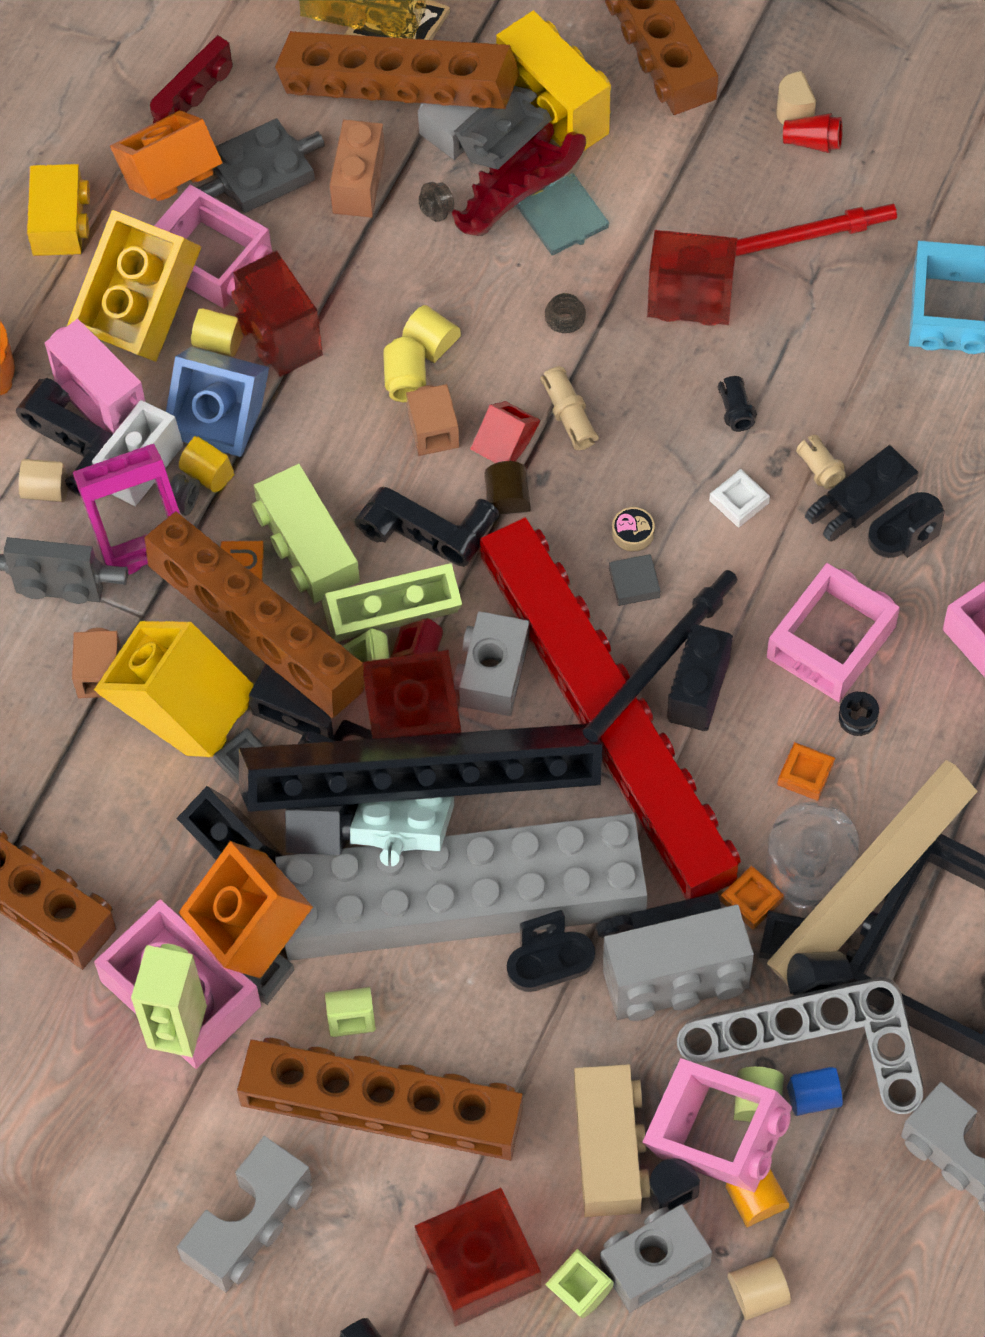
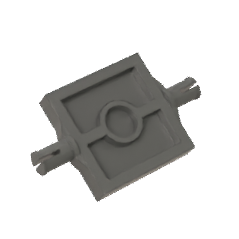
[196,118,325,213]
[0,537,128,604]

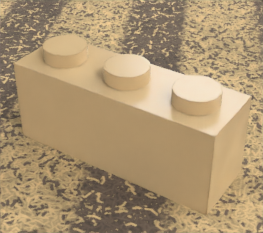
[574,1064,650,1217]

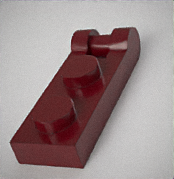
[150,35,233,124]

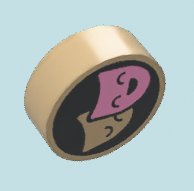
[612,507,655,551]

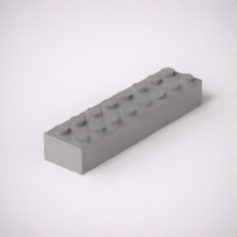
[275,813,647,961]

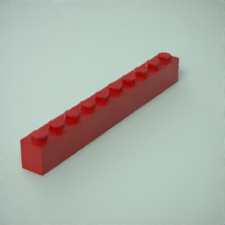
[480,517,741,900]

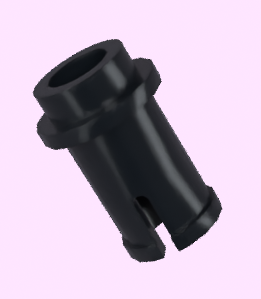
[717,376,757,432]

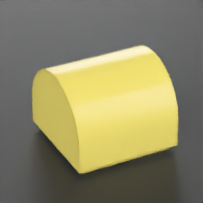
[402,305,461,363]
[191,308,243,357]

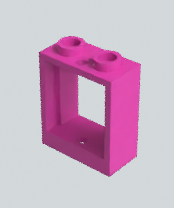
[73,443,180,575]

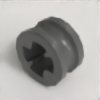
[170,473,200,516]

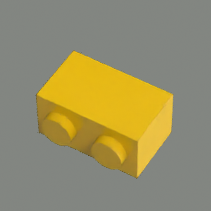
[27,164,90,256]

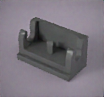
[454,86,552,169]

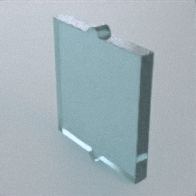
[516,173,609,256]

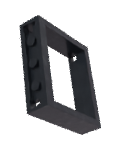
[846,834,985,1064]

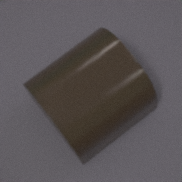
[484,461,531,514]

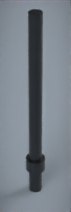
[583,570,738,742]

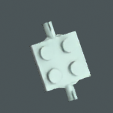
[350,796,454,866]

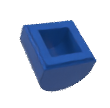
[787,1067,843,1116]

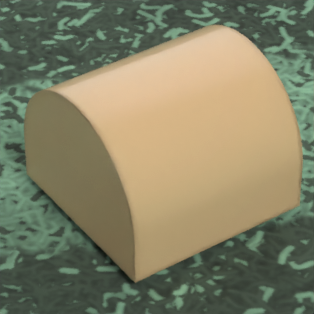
[776,71,816,125]
[19,459,68,502]
[728,1256,791,1320]

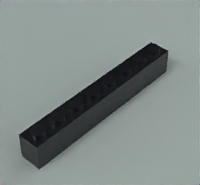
[239,723,603,812]

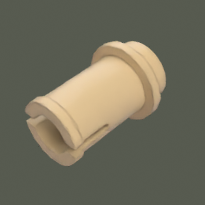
[796,435,846,489]

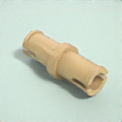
[540,366,599,450]

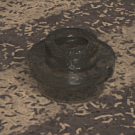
[418,181,455,222]
[545,293,586,333]

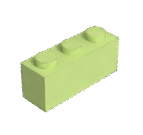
[251,464,360,604]
[322,563,462,642]
[131,944,207,1057]

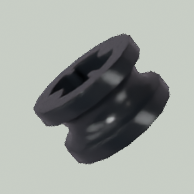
[839,691,879,736]

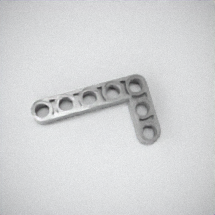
[677,977,923,1114]

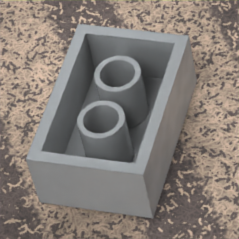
[603,905,754,1021]

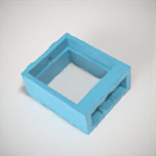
[909,241,985,354]

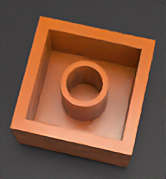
[110,110,223,201]
[178,841,313,979]

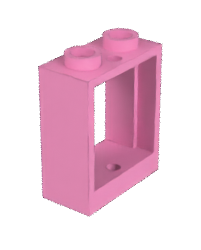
[154,184,272,309]
[45,319,145,435]
[767,563,900,702]
[642,1058,792,1193]

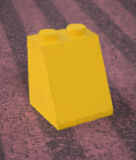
[94,621,254,757]

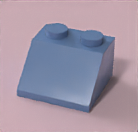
[166,347,269,457]

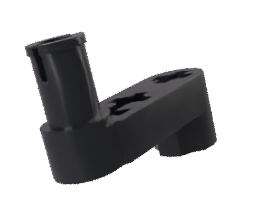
[16,378,112,497]
[354,487,499,567]

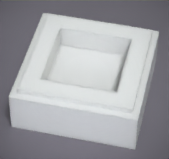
[709,469,770,528]

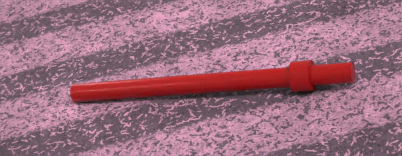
[658,203,897,273]

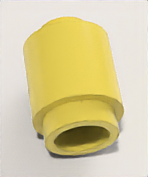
[383,337,426,402]

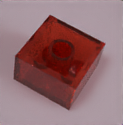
[647,230,737,326]
[231,250,323,377]
[362,650,461,739]
[414,1187,542,1327]

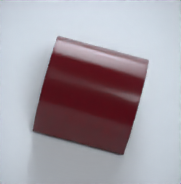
[390,618,443,675]

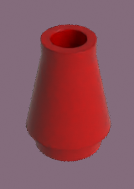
[783,113,843,153]

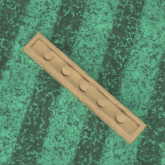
[767,760,978,986]

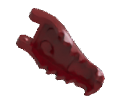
[452,122,586,236]

